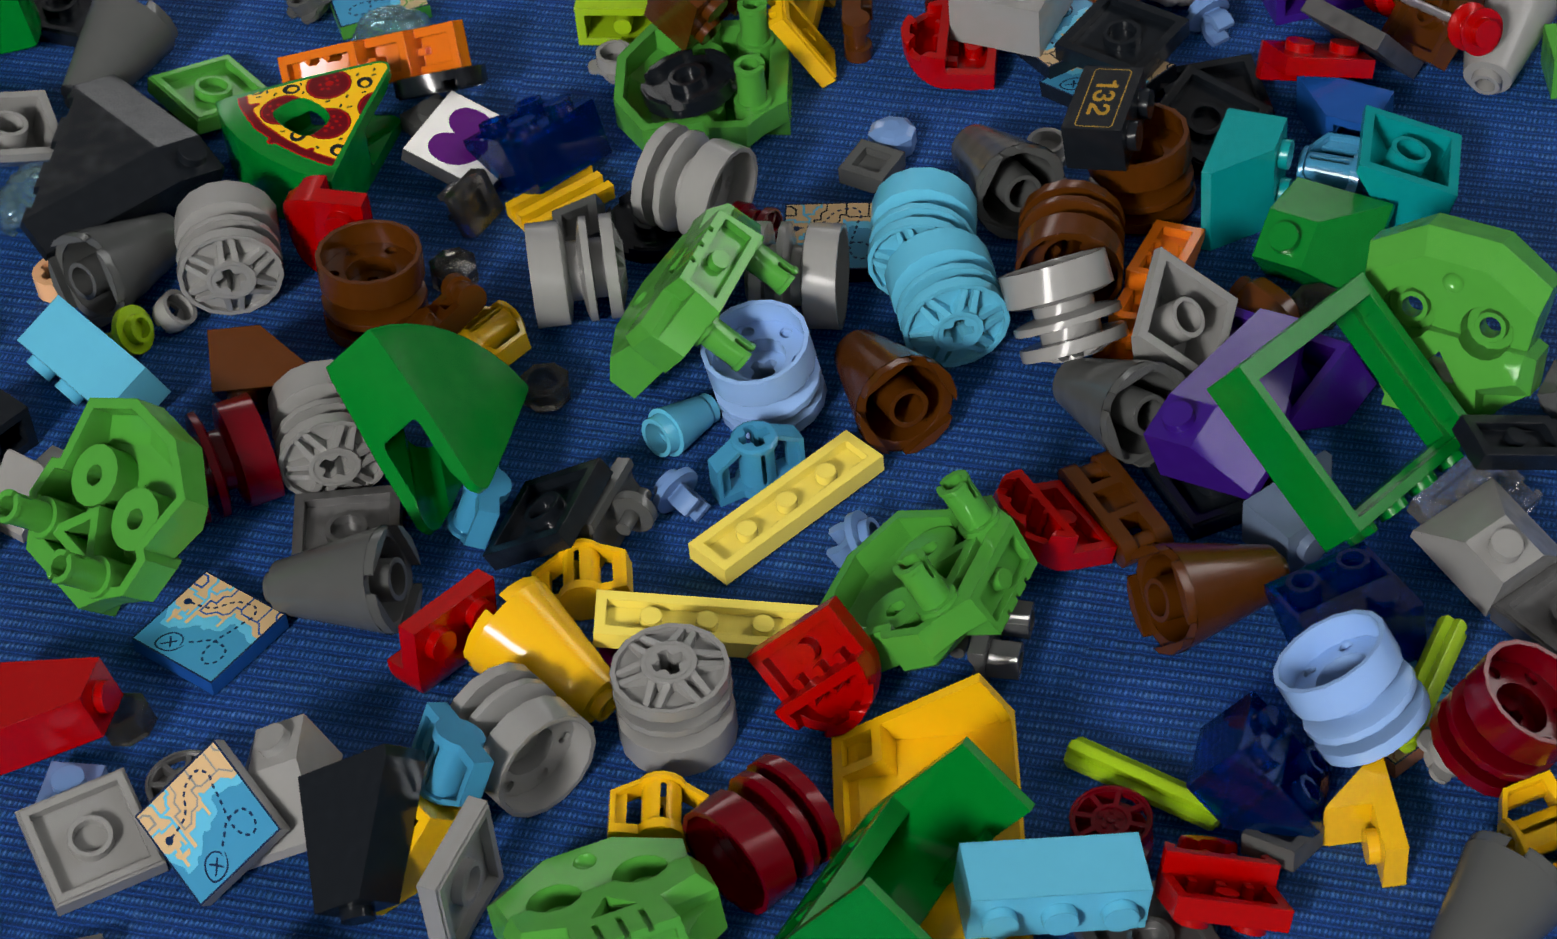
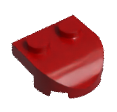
[901,0,999,91]
[1255,36,1376,81]
[283,175,373,272]
[993,469,1118,571]
[387,568,497,694]
[747,595,881,738]
[1154,835,1294,937]

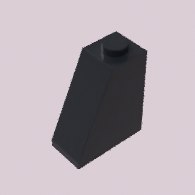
[298,743,426,926]

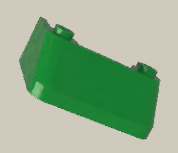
[774,737,1035,939]

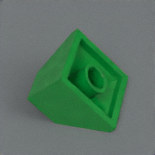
[1252,177,1395,293]

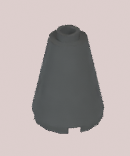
[61,0,178,109]
[951,124,1067,240]
[48,213,177,328]
[1052,357,1185,467]
[263,525,422,635]
[1428,830,1557,939]

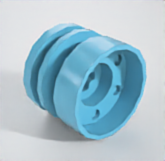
[867,167,978,295]
[884,227,1010,367]

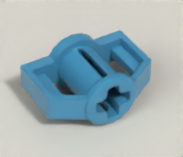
[1296,132,1364,194]
[707,420,806,507]
[446,465,512,550]
[412,702,494,807]

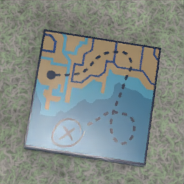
[131,570,289,696]

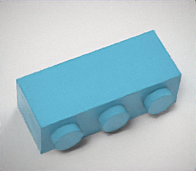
[17,295,171,407]
[953,832,1154,939]

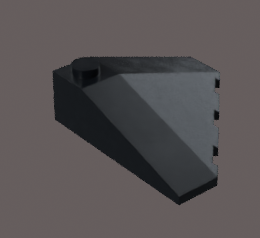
[20,74,224,261]

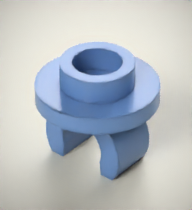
[1187,0,1235,47]
[653,467,711,523]
[826,510,880,568]

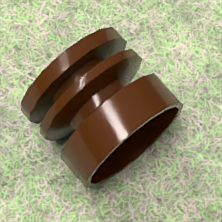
[1088,103,1197,235]
[1015,179,1126,301]
[315,219,429,348]

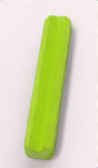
[1399,614,1468,754]
[1063,736,1227,831]

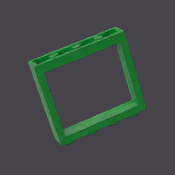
[1206,272,1466,552]

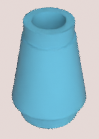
[641,393,721,457]

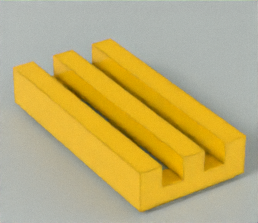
[767,0,837,88]
[505,161,615,231]

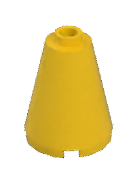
[463,576,616,723]

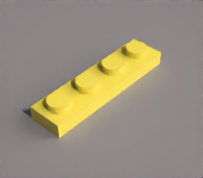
[688,430,884,586]
[592,589,819,658]

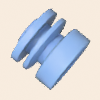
[700,299,827,439]
[1273,609,1431,768]

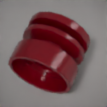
[184,392,285,525]
[1430,639,1557,798]
[682,753,842,915]

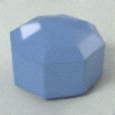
[868,115,917,158]

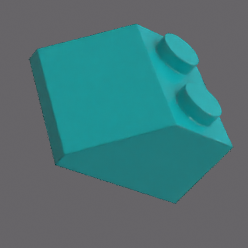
[1356,105,1462,227]
[1201,108,1295,251]

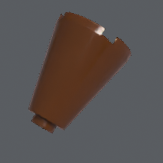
[834,329,957,455]
[1127,542,1290,655]

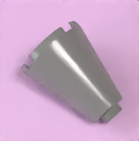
[1463,0,1557,95]

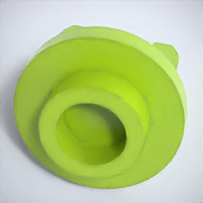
[105,304,155,356]

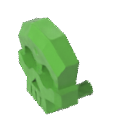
[613,0,793,151]
[610,203,799,399]
[1350,212,1557,415]
[0,398,209,617]
[820,470,1038,673]
[486,837,728,939]

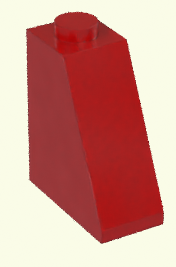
[0,657,124,776]

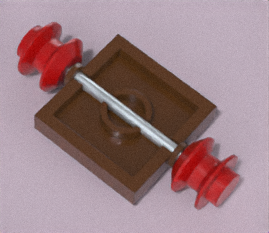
[1363,0,1503,72]

